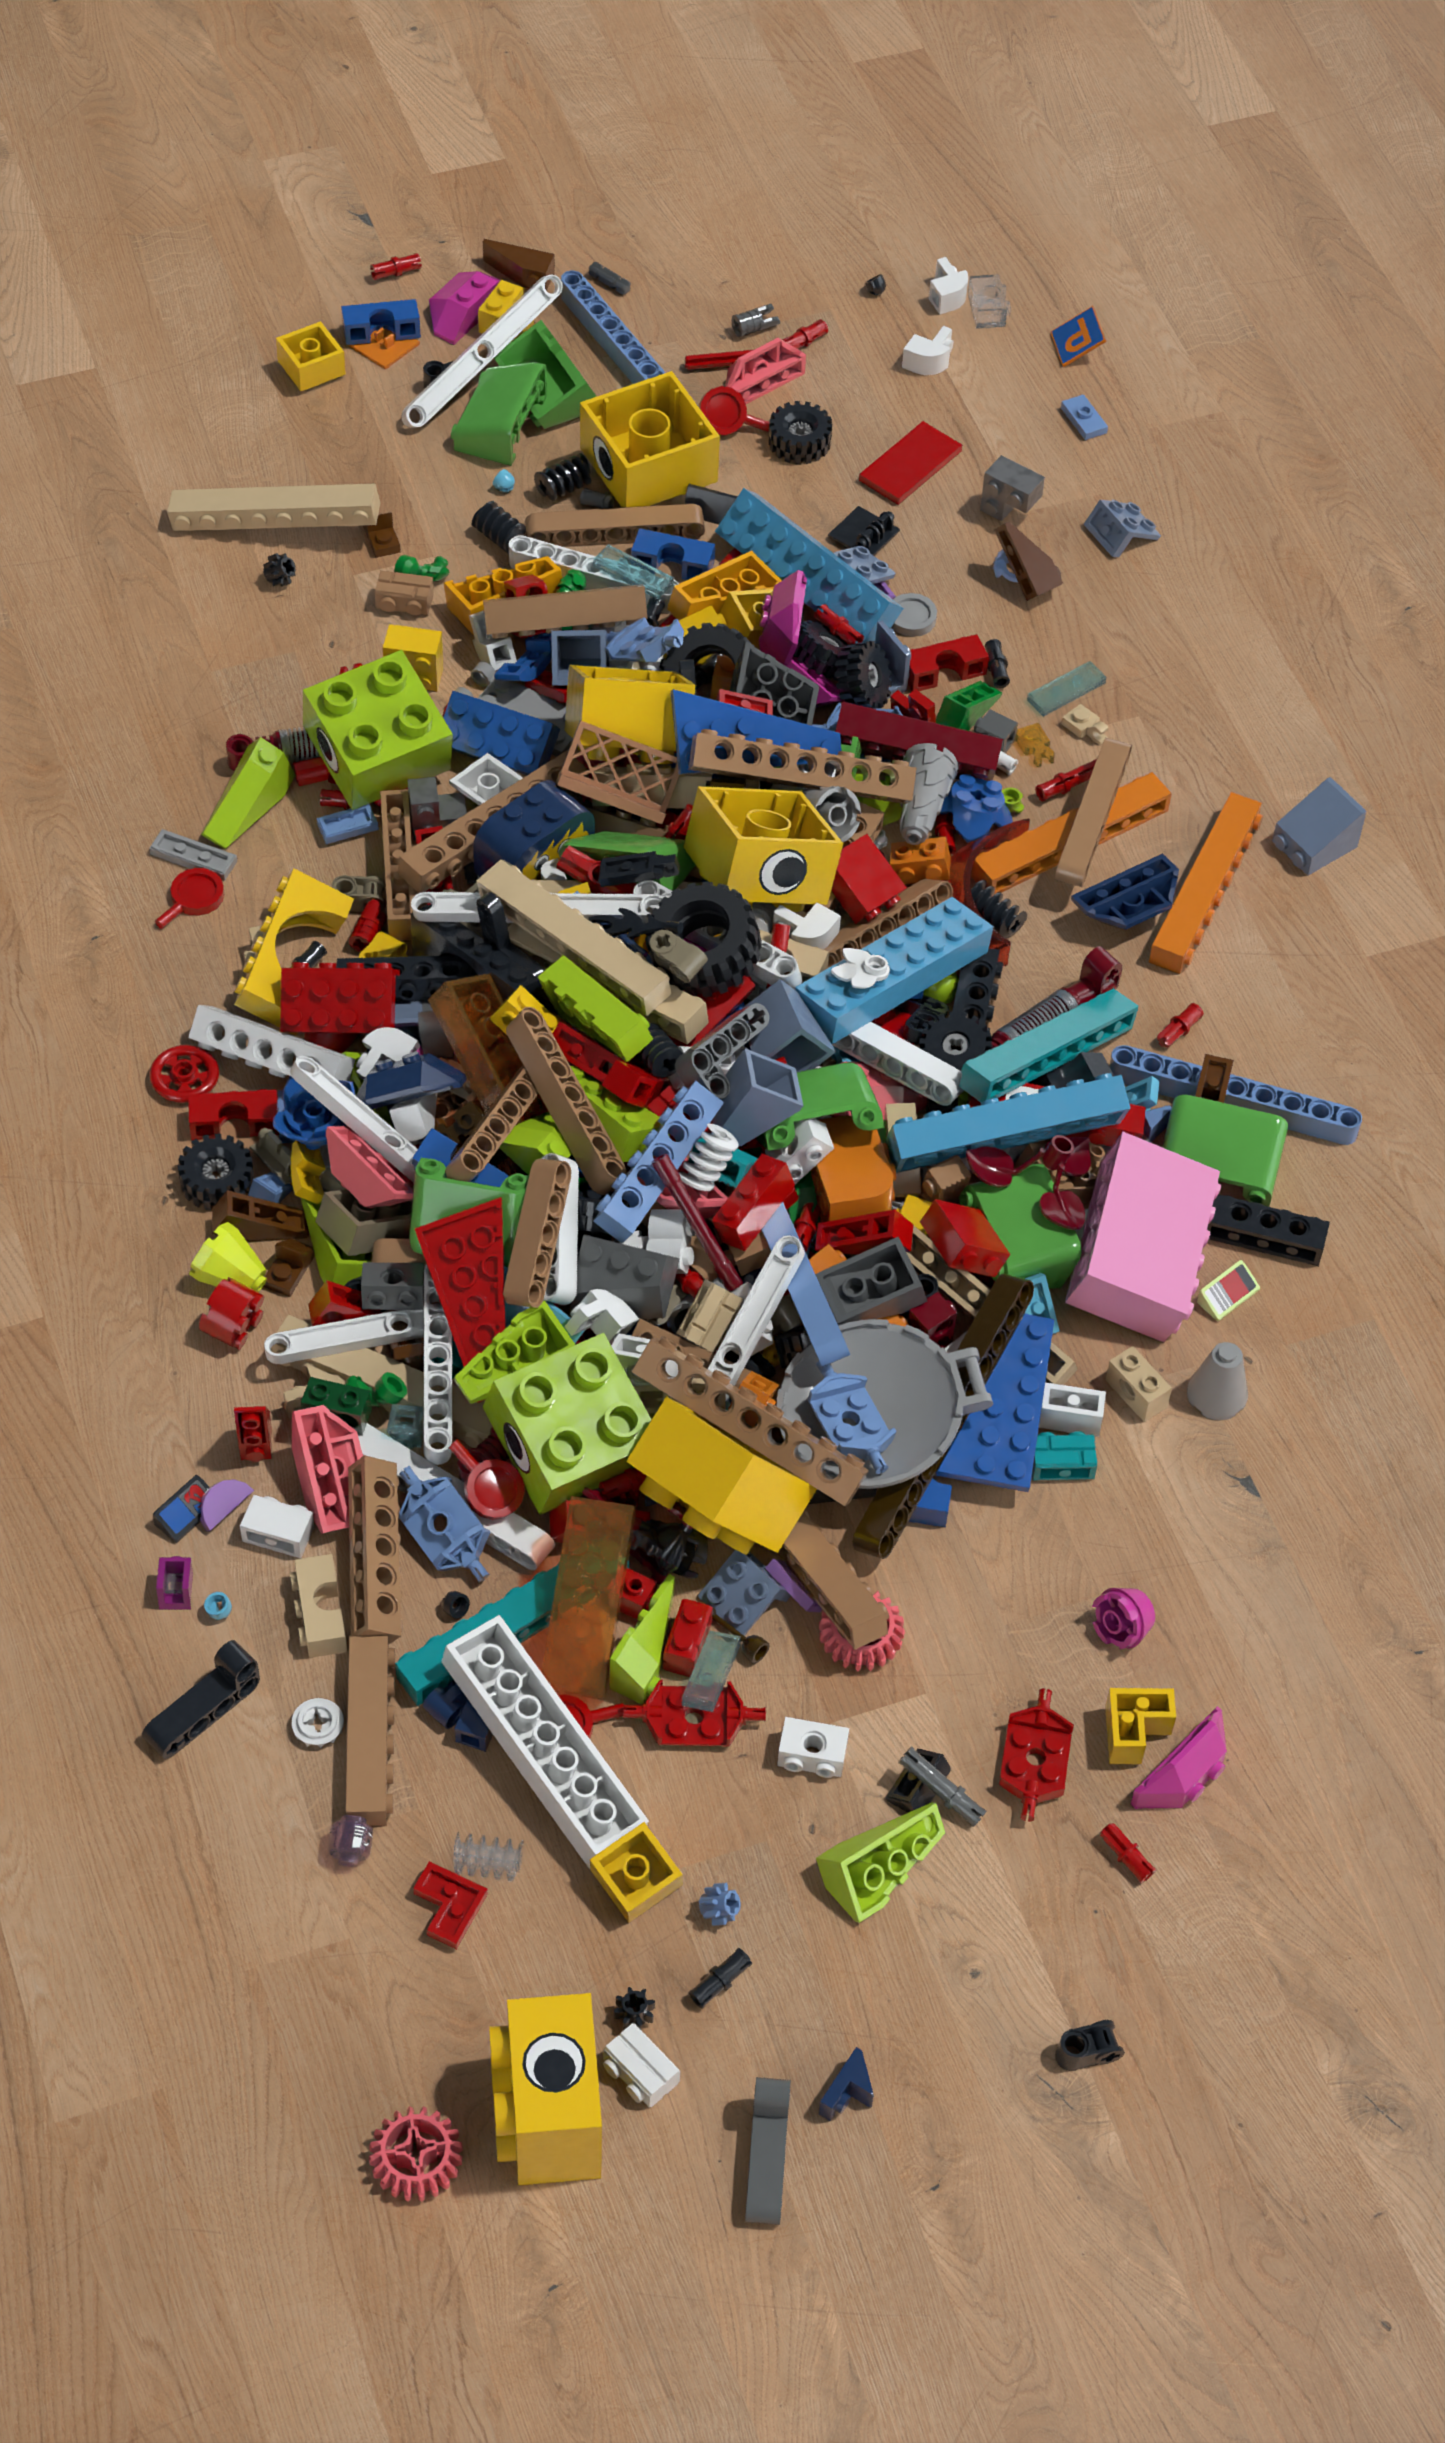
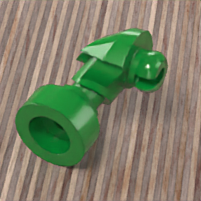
[394,555,450,582]
[556,569,586,593]
[346,1372,407,1407]

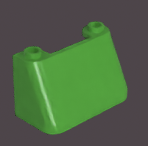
[494,320,597,429]
[451,362,547,466]
[559,831,696,891]
[757,1062,884,1151]
[1162,1095,1288,1207]
[409,1157,529,1268]
[958,1164,1082,1289]

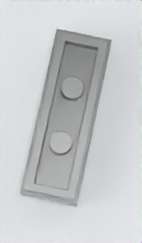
[149,829,237,881]

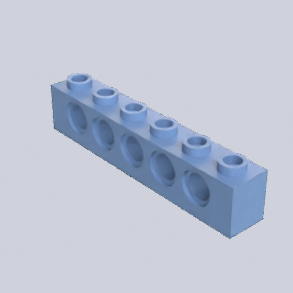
[593,1080,724,1243]

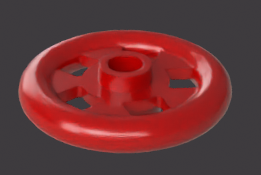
[149,1045,219,1103]

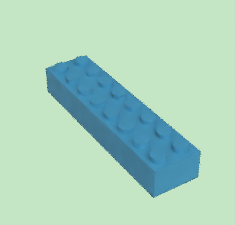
[714,488,904,643]
[795,897,994,1044]
[886,1073,1131,1173]

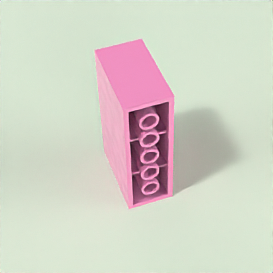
[1065,1132,1221,1342]

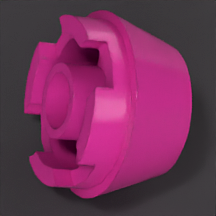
[1092,1588,1155,1649]

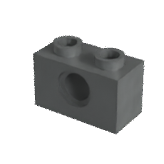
[361,1262,424,1310]

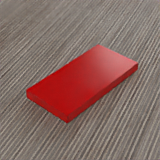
[859,421,963,505]

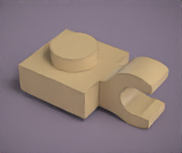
[1061,704,1109,745]

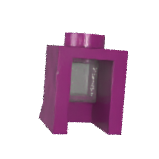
[156,1556,193,1610]

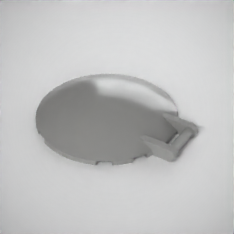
[777,1319,993,1489]

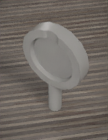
[891,593,937,637]

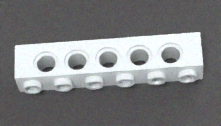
[188,1005,356,1081]

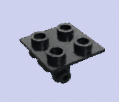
[828,506,900,556]

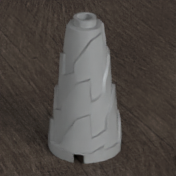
[900,743,958,845]
[802,786,861,842]

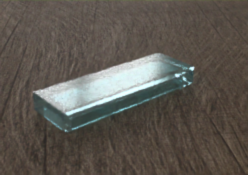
[593,544,674,600]
[1027,661,1107,717]
[682,1631,741,1712]

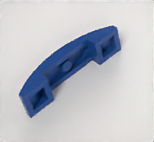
[494,633,552,681]

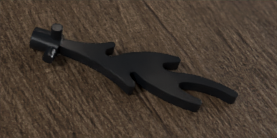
[588,908,684,940]

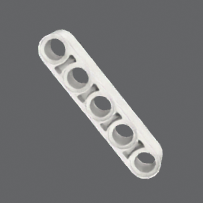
[542,1153,579,1305]

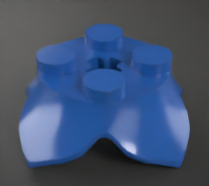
[940,774,1013,843]
[273,1076,355,1150]

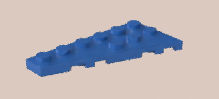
[670,689,842,775]
[936,1314,1055,1492]

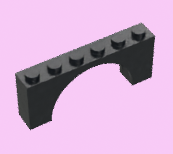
[411,904,540,1042]

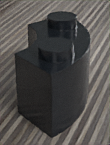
[1031,1052,1114,1089]

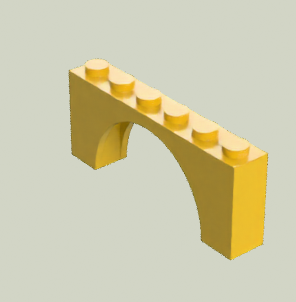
[234,868,354,1036]

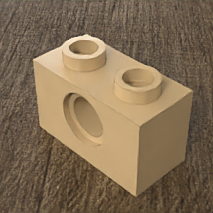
[1106,1346,1172,1422]

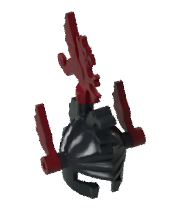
[582,1487,708,1585]

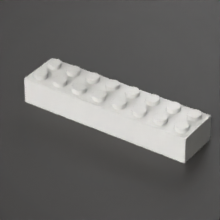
[442,1615,649,1869]

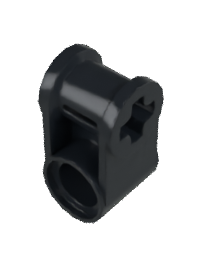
[1055,2020,1125,2071]

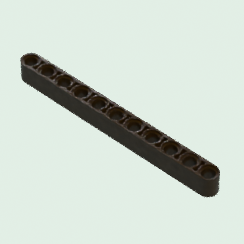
[852,1274,1034,1559]

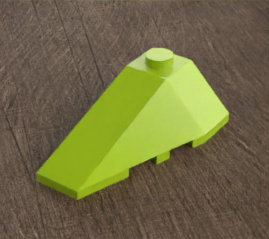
[201,737,296,850]
[499,1111,572,1175]
[301,1198,372,1286]
[454,1300,575,1404]
[609,1574,675,1704]
[816,1802,946,1923]

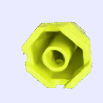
[189,1222,267,1292]

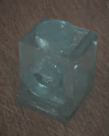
[387,1404,424,1449]

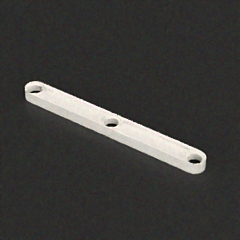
[401,275,563,428]
[411,892,663,924]
[290,1056,418,1183]
[708,1235,805,1400]
[264,1302,445,1364]

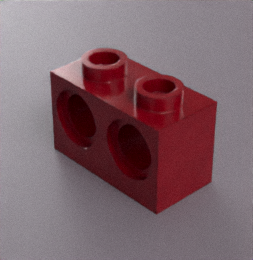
[908,1292,957,1349]

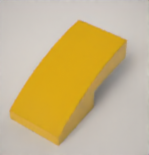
[291,1140,326,1204]

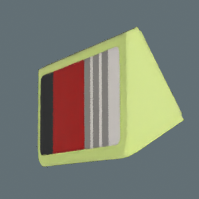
[1197,1260,1260,1322]

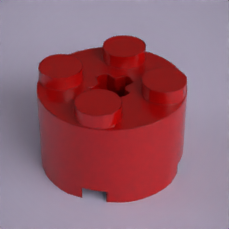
[199,1277,265,1350]

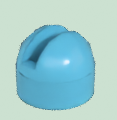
[492,469,515,492]
[204,1592,232,1620]

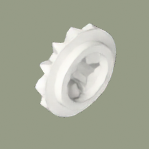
[292,1698,344,1748]

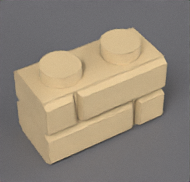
[676,1279,743,1353]

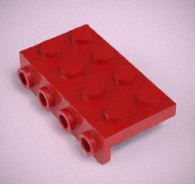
[280,962,400,1033]

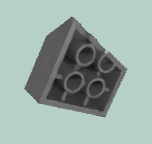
[730,641,820,726]
[570,1235,680,1320]

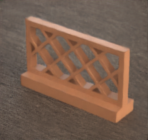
[555,720,679,824]

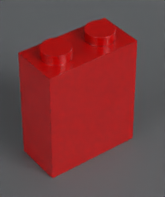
[831,834,907,924]
[920,1199,1011,1277]

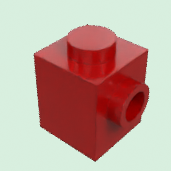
[608,1566,657,1619]

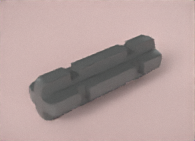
[588,262,631,295]

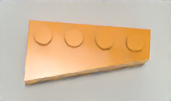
[667,551,782,621]
[444,556,562,635]

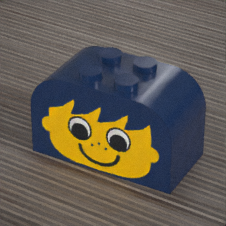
[473,780,595,880]

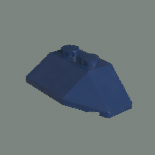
[1071,853,1179,930]
[356,1052,467,1110]

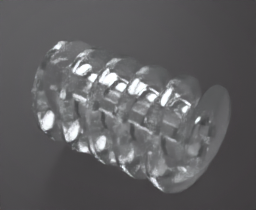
[453,1832,524,1882]

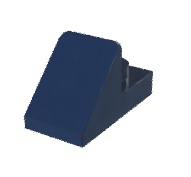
[819,2047,874,2121]

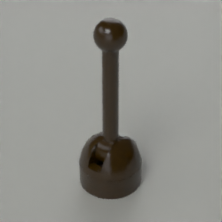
[712,1608,770,1664]

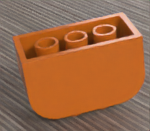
[810,1116,896,1223]

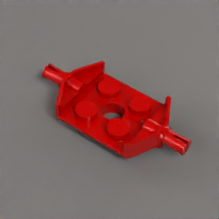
[623,1680,766,1747]
[999,1688,1074,1822]

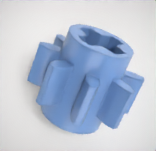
[699,1883,741,1926]

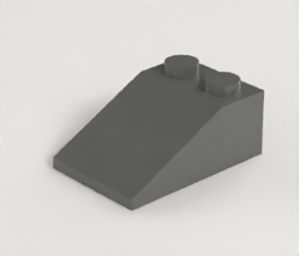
[815,1236,927,1325]

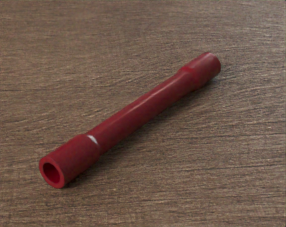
[651,1153,743,1292]

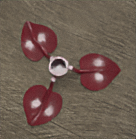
[966,1135,1091,1230]

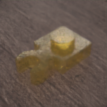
[1016,723,1055,768]

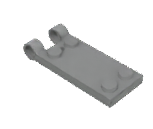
[449,662,573,757]

